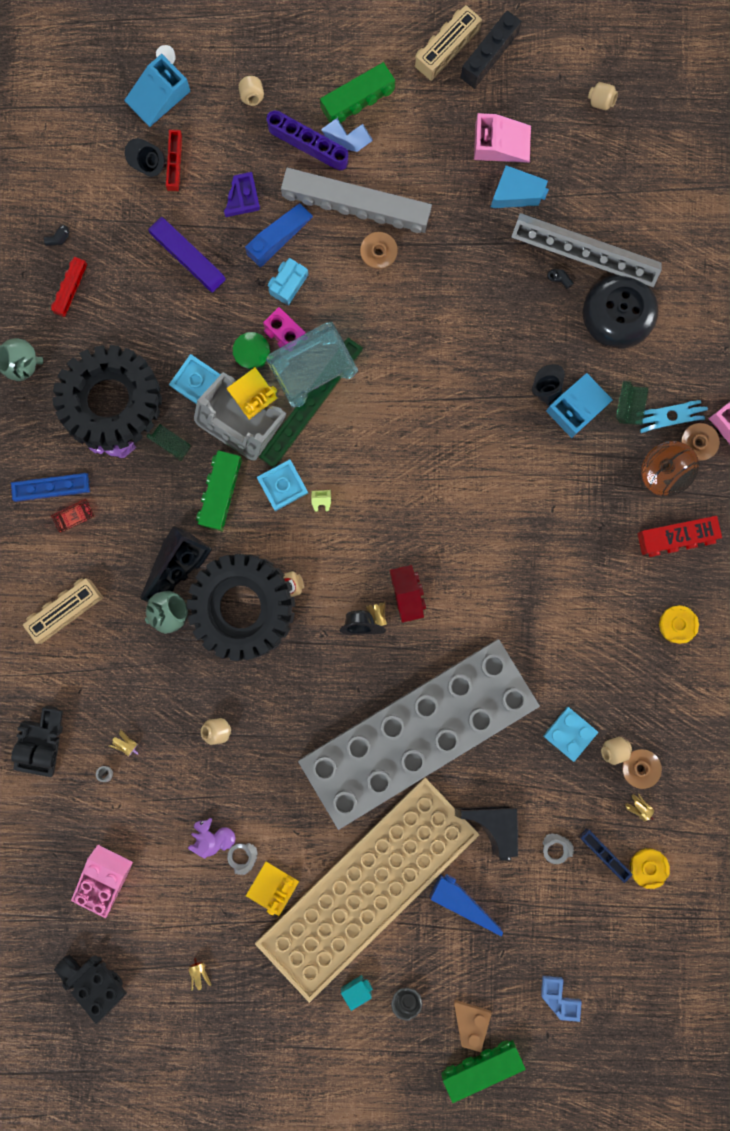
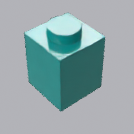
[341,975,373,1011]

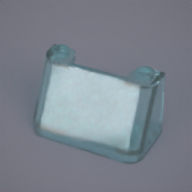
[266,322,359,408]

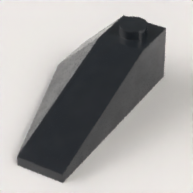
[140,526,212,602]

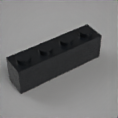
[460,10,522,89]

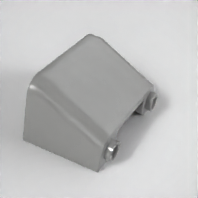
[194,372,286,461]

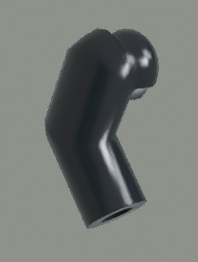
[547,269,574,289]

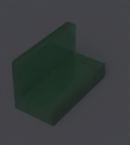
[616,381,649,425]
[146,424,192,461]

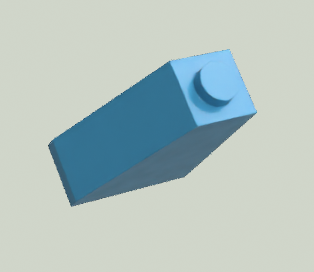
[491,165,549,208]

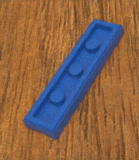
[11,473,90,502]

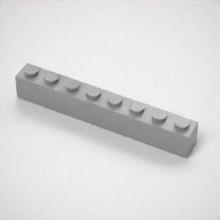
[281,168,432,233]
[511,213,662,287]

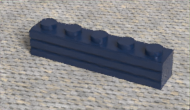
[578,828,633,883]

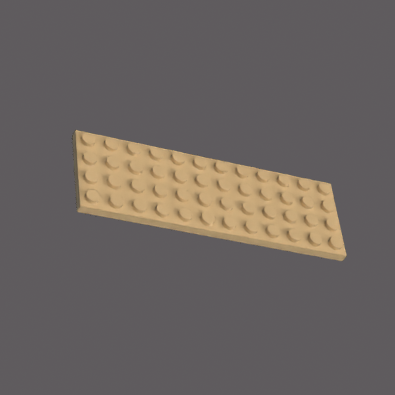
[255,777,480,1003]

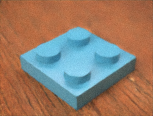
[169,354,221,404]
[257,460,309,511]
[543,707,598,762]

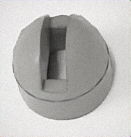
[96,766,113,782]

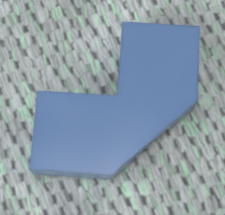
[321,118,373,152]
[541,976,581,1022]

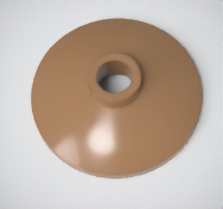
[360,232,398,269]
[681,423,720,461]
[622,749,662,789]

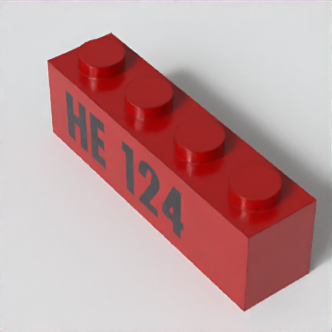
[637,516,722,557]

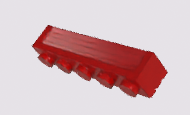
[166,130,182,191]
[51,257,87,317]

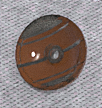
[641,441,699,496]

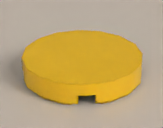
[659,605,699,644]
[630,848,670,889]

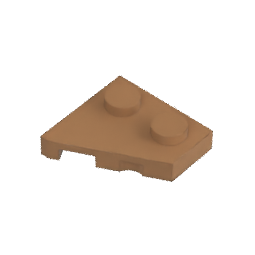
[454,1000,492,1053]

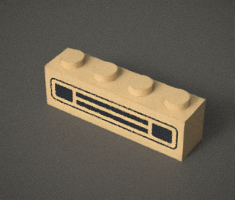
[415,5,482,81]
[23,578,104,644]

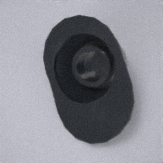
[124,138,167,177]
[532,364,565,406]
[340,610,386,635]

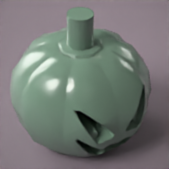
[0,338,43,381]
[145,591,188,634]

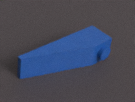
[245,203,313,268]
[429,874,503,937]

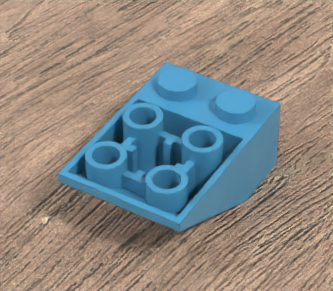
[125,53,190,127]
[546,373,613,438]

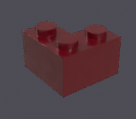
[389,565,426,623]

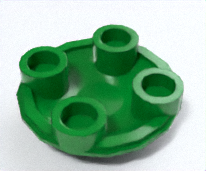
[233,332,270,369]

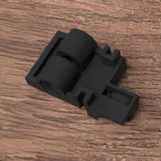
[11,705,63,777]
[54,955,127,1024]

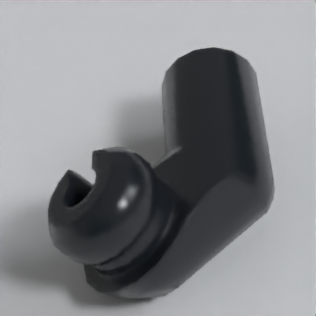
[44,225,69,246]

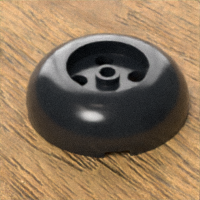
[582,274,658,349]

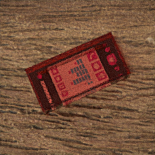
[51,499,95,533]

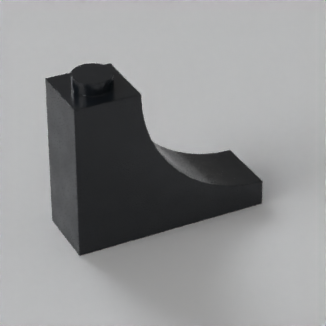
[455,806,518,861]

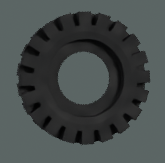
[52,345,162,451]
[187,554,295,661]

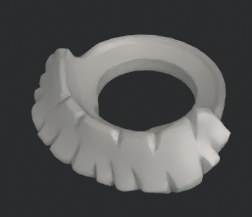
[543,833,574,864]
[227,843,258,875]

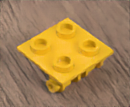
[226,367,277,420]
[246,862,299,916]

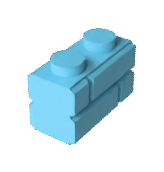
[268,258,308,306]

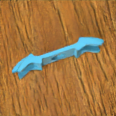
[636,400,708,433]

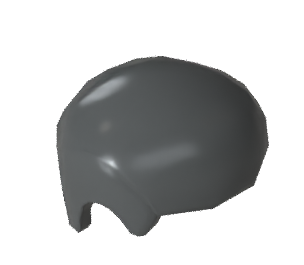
[391,987,422,1021]

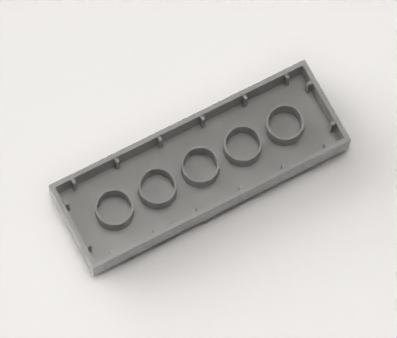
[298,639,540,830]

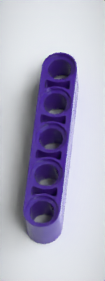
[267,110,348,171]
[148,217,226,293]

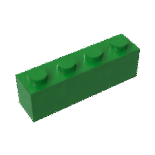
[320,62,395,123]
[196,450,242,532]
[441,1040,526,1103]

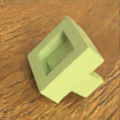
[311,490,331,512]

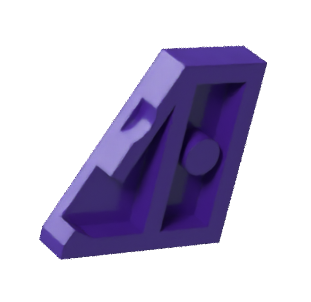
[224,172,260,217]

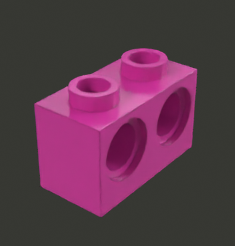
[263,307,307,354]

